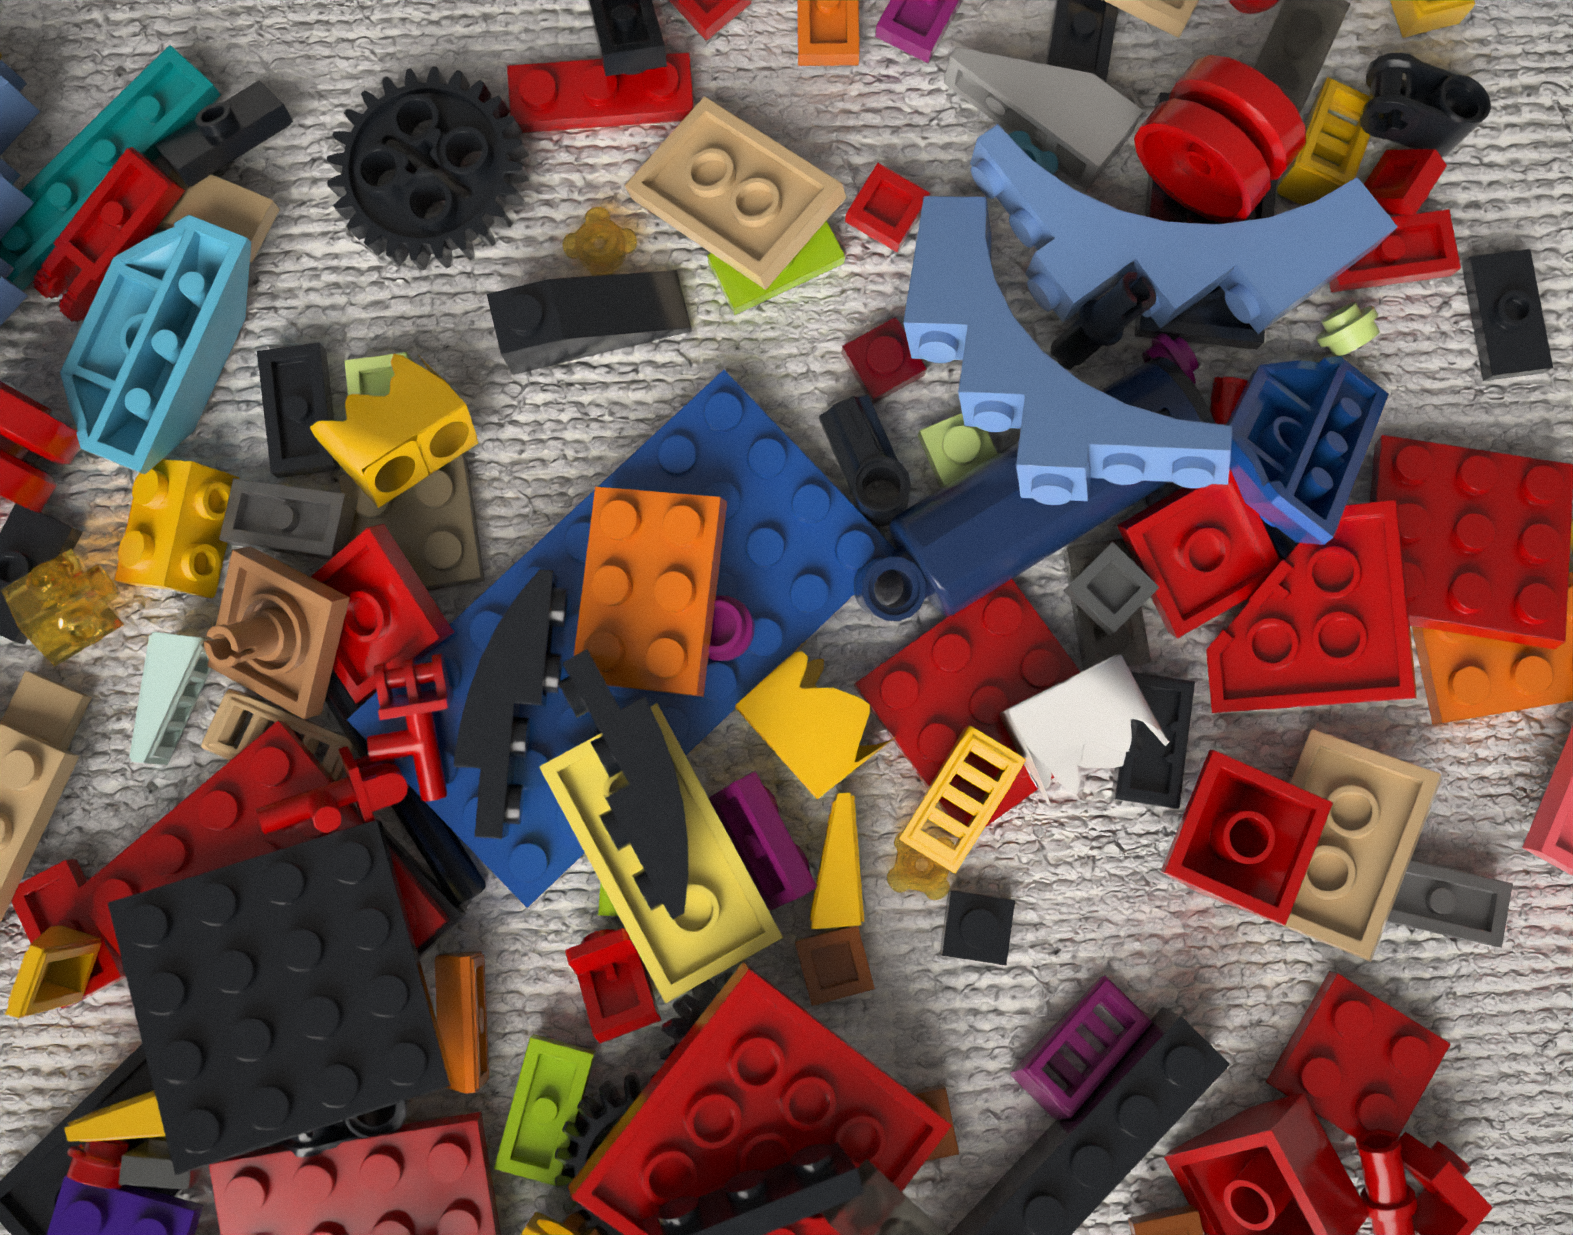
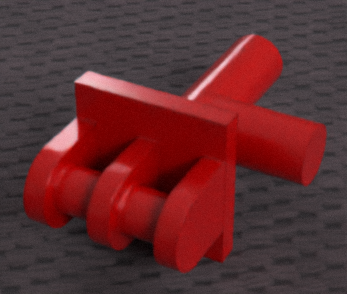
[367,653,454,801]
[255,746,408,834]

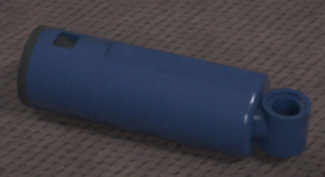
[854,356,1216,621]

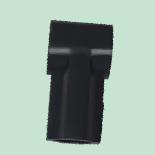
[819,395,911,527]

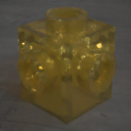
[1,548,124,667]

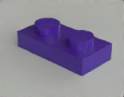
[47,1175,204,1235]

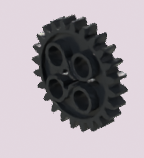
[327,66,530,270]

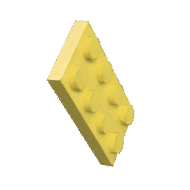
[539,703,783,1004]

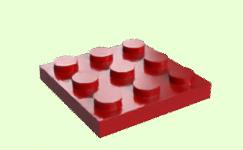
[1369,435,1573,650]
[854,579,1081,827]

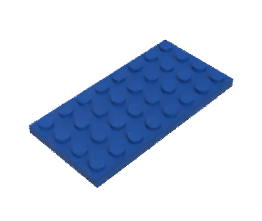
[347,370,896,908]

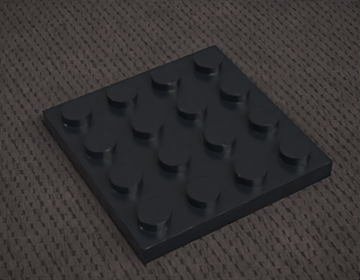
[108,820,454,1176]

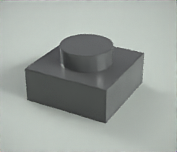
[1063,542,1159,636]
[119,1136,210,1190]

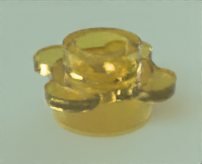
[563,207,637,276]
[887,831,955,900]

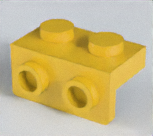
[114,459,240,598]

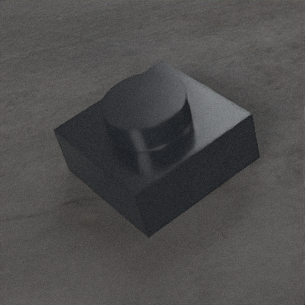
[940,890,1015,965]

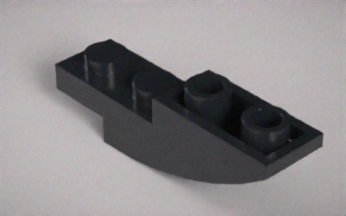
[453,569,568,839]
[557,649,688,920]

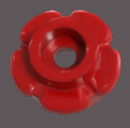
[67,1139,129,1189]

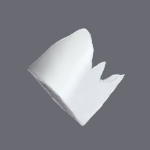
[999,654,1169,805]

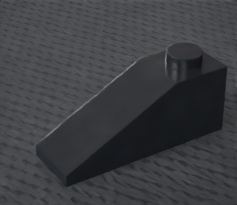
[487,270,692,375]

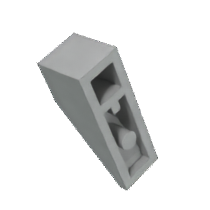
[944,47,1144,191]

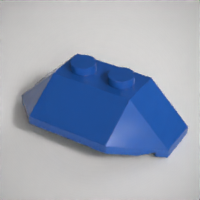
[1226,356,1389,545]

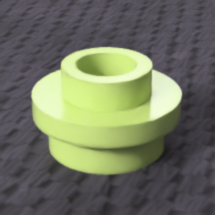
[1316,302,1380,356]

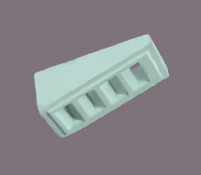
[129,632,211,765]

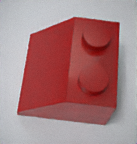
[1164,1093,1369,1235]

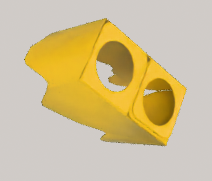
[310,354,479,508]
[735,640,896,799]

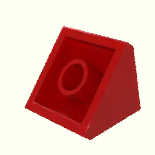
[1161,750,1333,926]

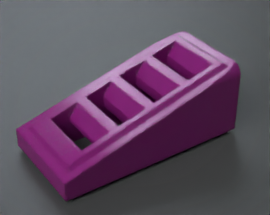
[1010,975,1152,1120]

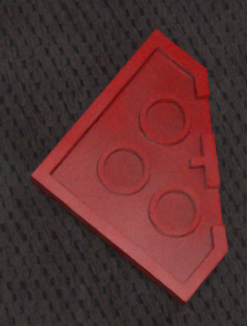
[1206,500,1417,713]

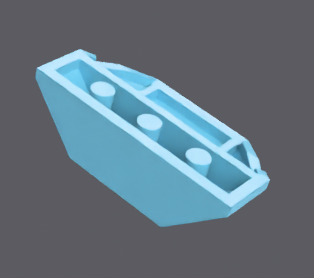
[60,215,251,474]

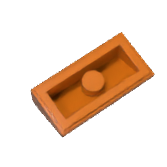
[435,951,489,1094]

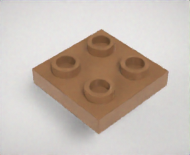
[204,546,350,719]

